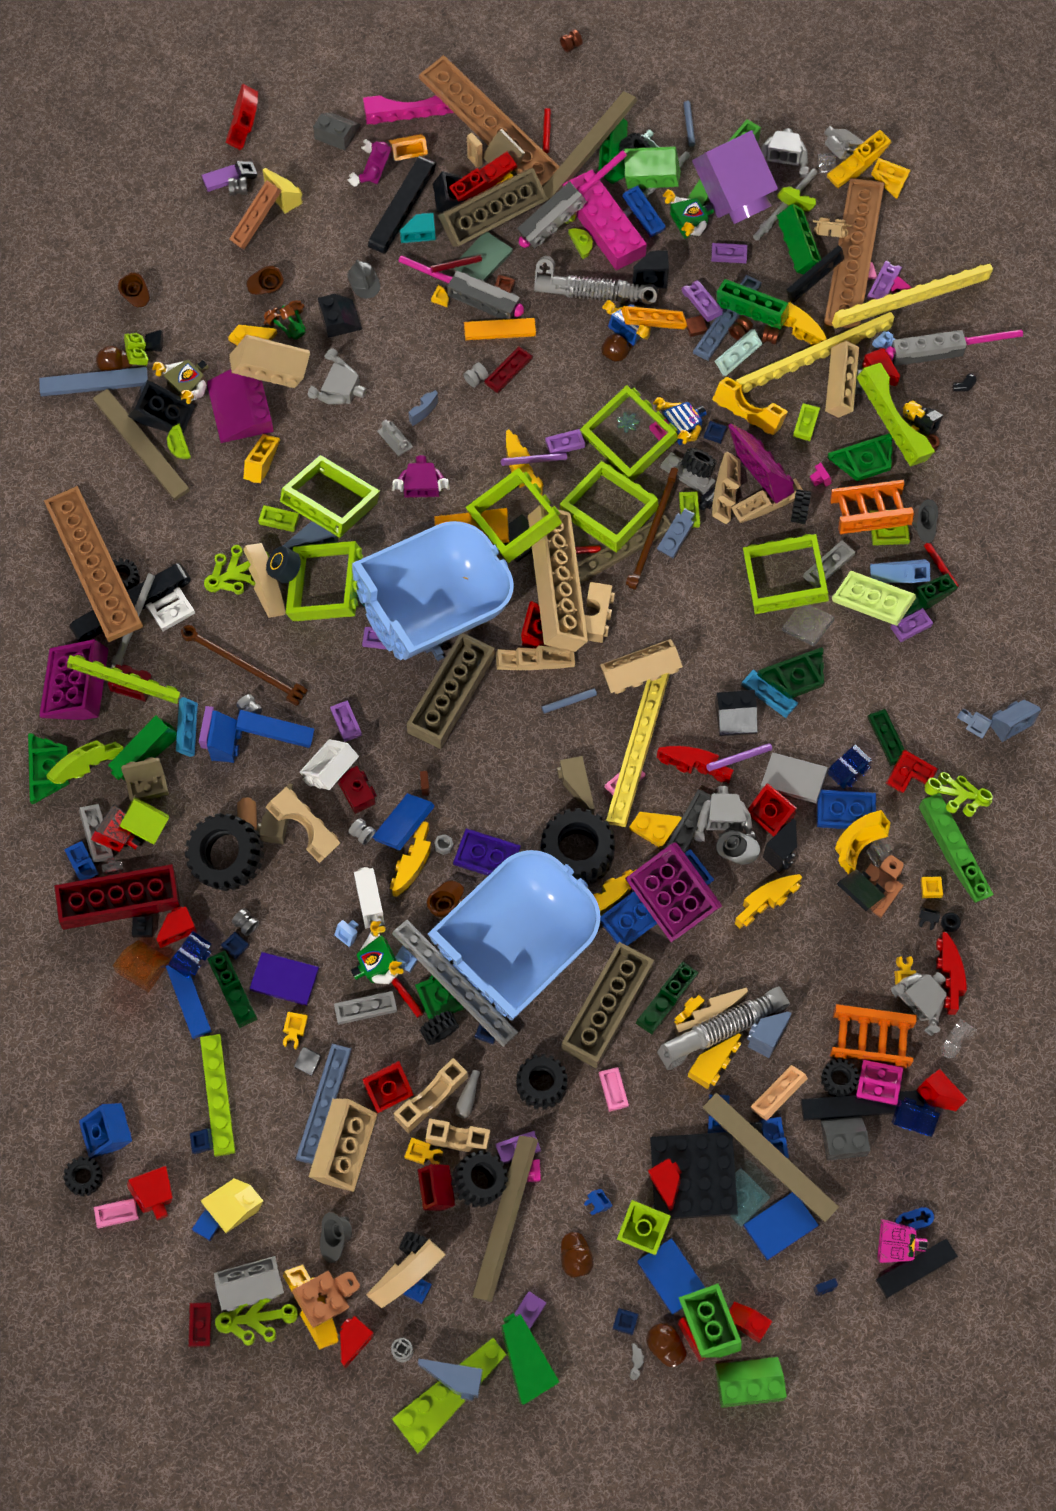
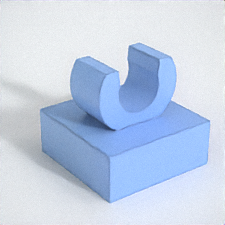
[872,331,896,350]
[335,920,359,947]
[395,945,418,973]

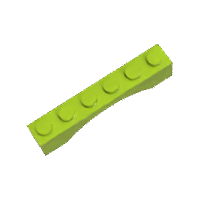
[856,363,935,467]

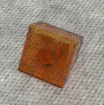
[113,940,171,993]

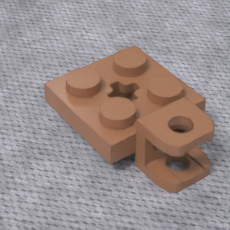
[848,855,904,918]
[292,1271,360,1328]

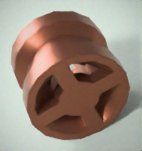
[762,325,779,345]

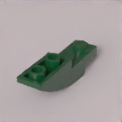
[902,573,958,619]
[207,951,258,1028]
[636,961,699,1035]

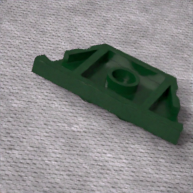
[757,647,824,699]

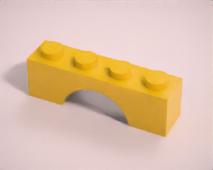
[712,377,788,435]

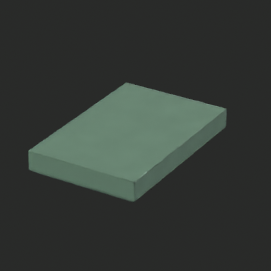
[453,232,513,281]

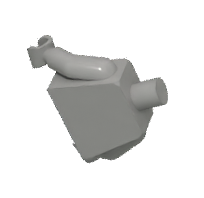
[824,126,863,159]
[761,128,809,177]
[308,348,367,404]
[694,786,755,842]
[891,972,946,1036]

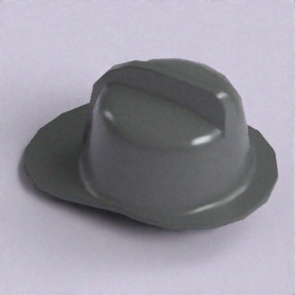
[347,260,380,299]
[912,499,938,543]
[716,829,760,865]
[320,1212,352,1263]

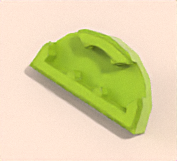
[568,228,593,260]
[167,424,191,459]

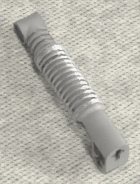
[534,256,658,304]
[657,986,790,1070]

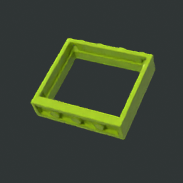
[580,385,678,482]
[280,455,380,538]
[559,461,658,553]
[465,468,562,563]
[743,534,829,614]
[286,541,363,621]

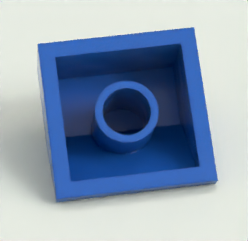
[207,711,242,763]
[79,1103,132,1159]

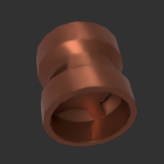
[560,29,583,52]
[728,316,753,340]

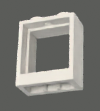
[299,739,359,790]
[354,867,385,929]

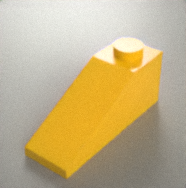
[243,434,280,483]

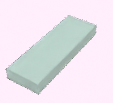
[715,329,763,376]

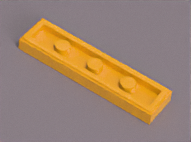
[621,306,687,329]
[464,318,536,340]

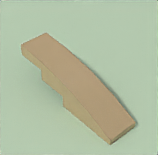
[712,452,741,524]
[731,478,803,523]
[243,543,286,618]
[496,646,575,670]
[675,987,748,1037]
[366,1239,446,1308]

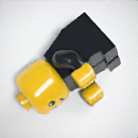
[903,401,943,435]

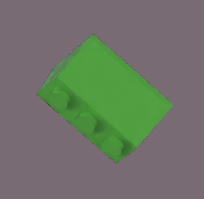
[624,147,681,189]
[679,1284,741,1357]
[715,1357,787,1408]

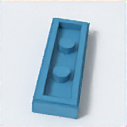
[741,670,798,718]
[176,697,198,757]

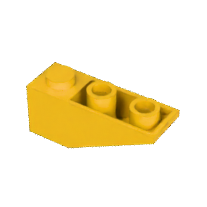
[688,1033,742,1089]

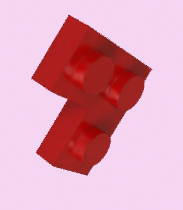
[885,750,938,793]

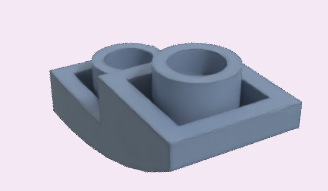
[409,390,438,426]

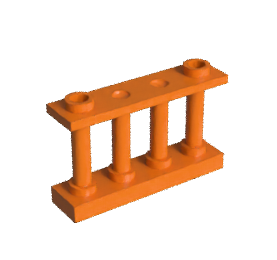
[830,480,914,534]
[830,1004,917,1069]

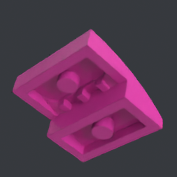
[856,1060,903,1105]

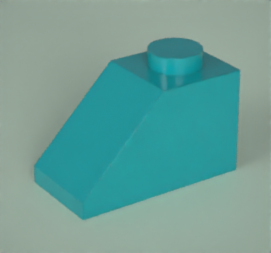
[400,213,436,243]

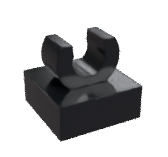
[919,907,941,930]
[132,916,153,938]

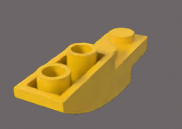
[827,130,891,188]
[784,302,827,346]
[506,429,543,495]
[390,821,431,897]
[594,869,637,916]
[735,874,802,929]
[283,1265,339,1350]

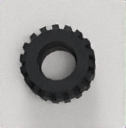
[516,1054,567,1110]
[451,1151,508,1208]

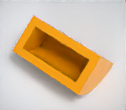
[389,134,428,161]

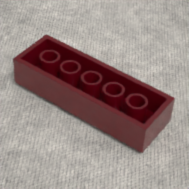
[54,864,181,930]

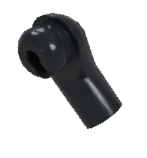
[952,373,977,392]

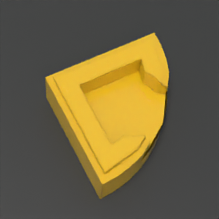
[431,285,449,307]

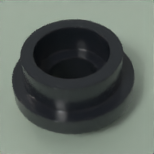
[941,913,961,932]

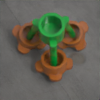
[263,300,306,340]

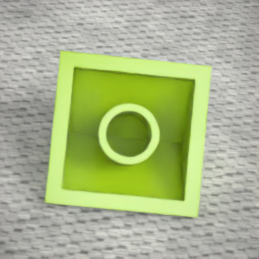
[120,797,169,844]
[617,1200,671,1255]

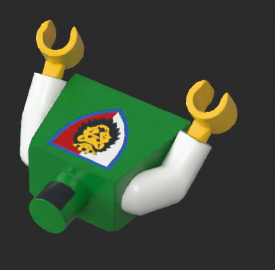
[663,190,714,239]
[351,921,404,984]

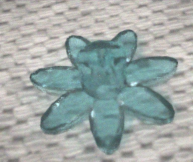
[616,412,640,433]

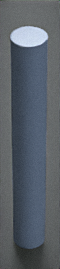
[683,101,695,146]
[541,688,597,714]

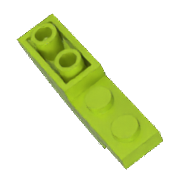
[47,740,124,784]

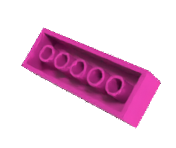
[562,170,647,271]

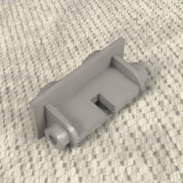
[377,420,413,457]

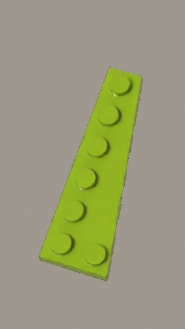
[392,1338,506,1454]

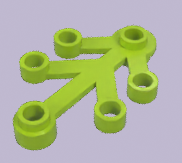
[204,545,269,595]
[925,772,993,817]
[215,1298,298,1345]

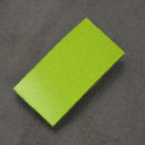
[777,187,816,212]
[124,333,148,366]

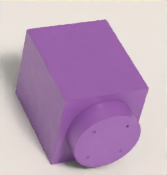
[692,130,778,224]

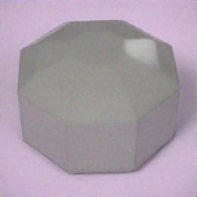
[434,834,454,855]

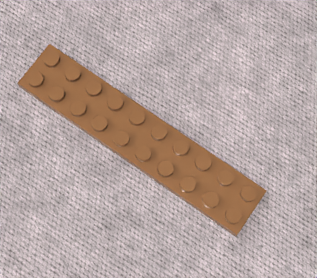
[419,55,560,187]
[824,178,884,329]
[44,486,143,642]

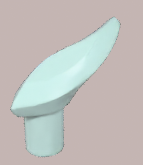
[640,130,659,148]

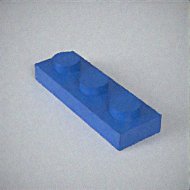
[622,185,666,238]

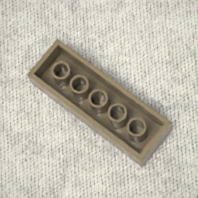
[438,168,548,247]
[407,633,495,749]
[561,942,654,1069]

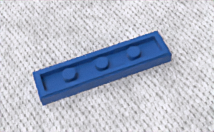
[235,710,314,748]
[166,959,212,1039]

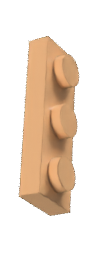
[750,1065,808,1121]

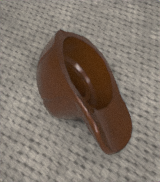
[247,266,284,295]
[118,273,150,308]
[601,333,633,361]
[96,346,133,371]
[427,880,465,918]
[561,1232,593,1278]
[646,1323,686,1367]

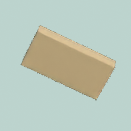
[467,133,483,168]

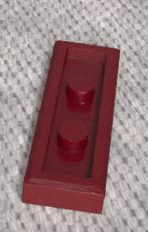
[484,346,532,393]

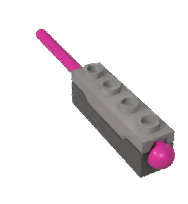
[517,150,627,249]
[399,255,524,320]
[886,330,1023,366]

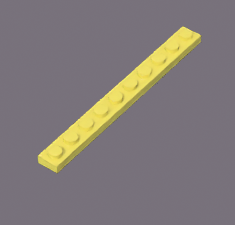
[832,264,993,329]
[736,312,894,393]
[606,673,670,827]

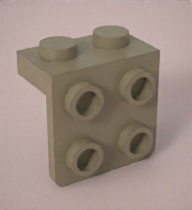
[121,757,169,802]

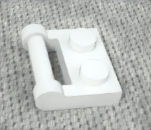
[146,587,195,631]

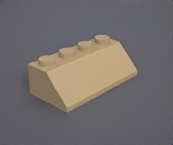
[229,335,310,388]
[600,639,683,694]
[309,1099,377,1192]

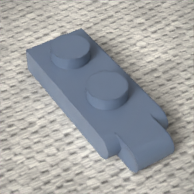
[657,508,695,558]

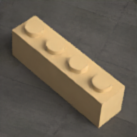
[825,341,859,417]

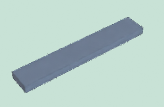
[693,275,762,361]
[39,367,148,396]
[296,1044,352,1164]

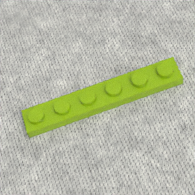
[67,655,180,704]
[200,1034,235,1157]

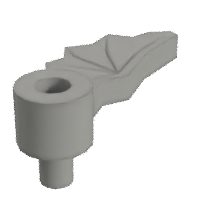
[630,1343,645,1380]

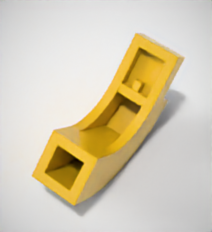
[835,810,890,874]

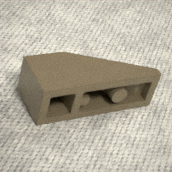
[557,756,595,815]
[257,784,294,844]

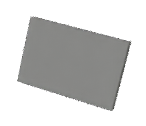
[761,752,828,804]

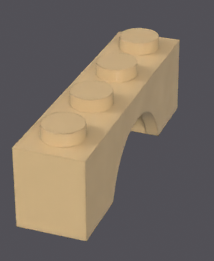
[266,787,340,863]
[394,1058,468,1134]

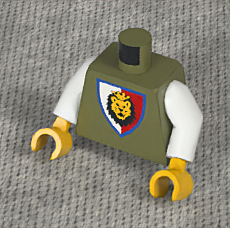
[152,360,209,404]

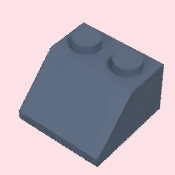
[991,700,1041,742]
[747,1012,792,1058]

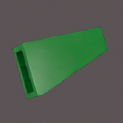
[108,715,177,780]
[500,1313,560,1405]

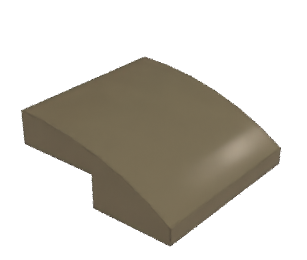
[482,129,525,174]

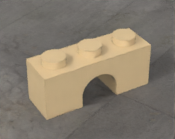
[584,582,615,643]
[425,1118,490,1154]

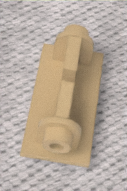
[813,218,851,238]

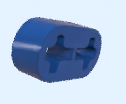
[895,1207,934,1231]

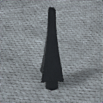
[699,486,715,511]

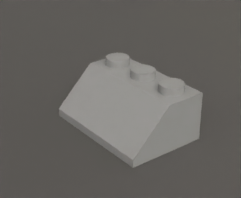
[214,1256,284,1311]

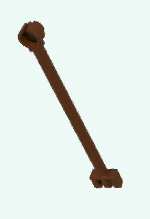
[626,467,678,590]
[181,625,308,706]

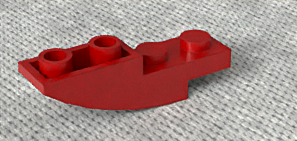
[225,84,258,150]
[449,151,517,201]
[656,746,734,783]
[936,932,967,1015]

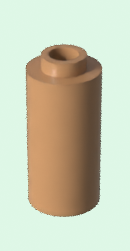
[237,798,257,830]

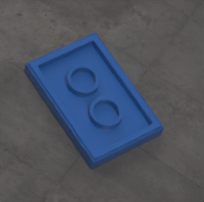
[817,789,876,829]
[373,793,435,850]
[743,1193,819,1261]
[637,1238,705,1315]

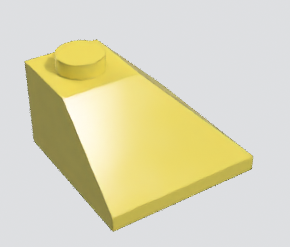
[263,168,303,213]
[201,1179,263,1233]

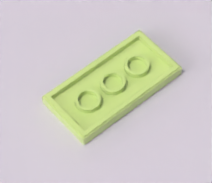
[832,571,916,626]

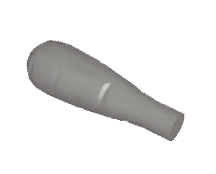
[455,1070,480,1118]

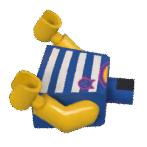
[602,300,651,346]
[652,397,707,445]

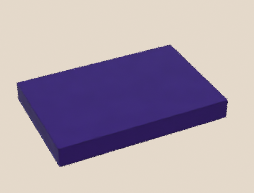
[453,828,521,876]
[249,952,319,1006]

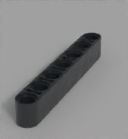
[368,156,437,254]
[69,563,191,642]

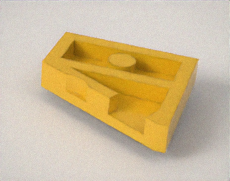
[871,158,910,199]
[228,325,277,345]
[629,812,682,849]

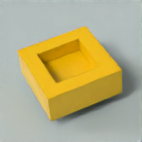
[921,877,943,898]

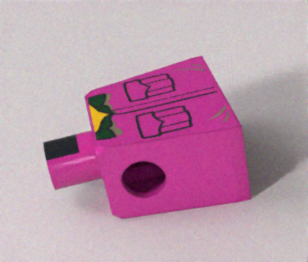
[877,1219,927,1263]

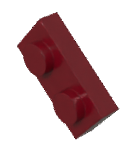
[188,1303,212,1347]

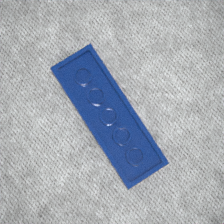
[600,849,714,946]

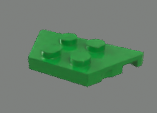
[827,433,893,481]
[28,733,70,804]

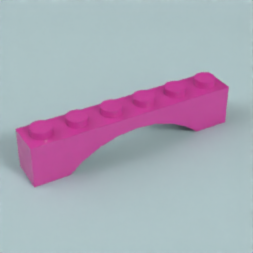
[363,95,454,124]

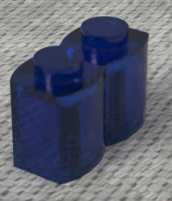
[827,744,872,789]
[168,931,212,978]
[891,1097,940,1137]

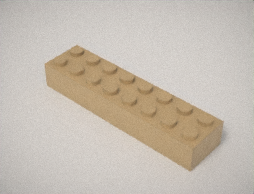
[528,505,588,652]

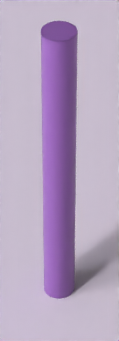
[501,453,567,466]
[706,743,772,771]

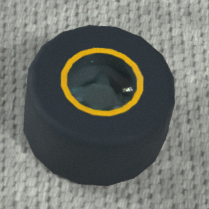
[266,546,301,583]

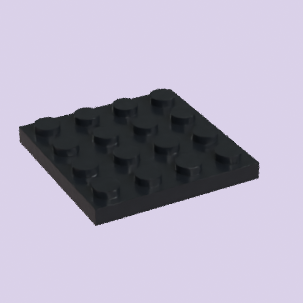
[650,1132,738,1219]

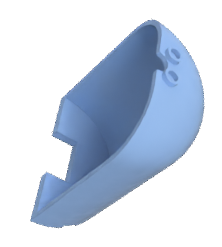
[352,521,514,660]
[428,850,600,1020]

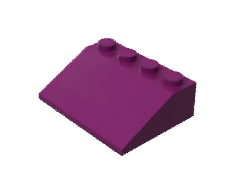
[207,369,274,443]
[728,424,794,504]
[39,639,108,720]
[625,842,722,943]

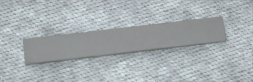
[392,920,518,1047]

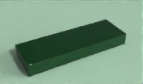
[867,709,905,766]

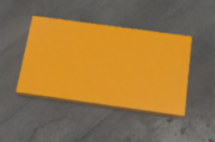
[435,508,509,544]

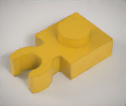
[894,956,916,985]
[674,995,705,1025]
[283,1012,308,1049]
[404,1138,443,1165]

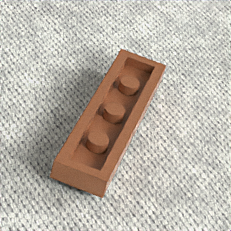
[229,180,282,249]

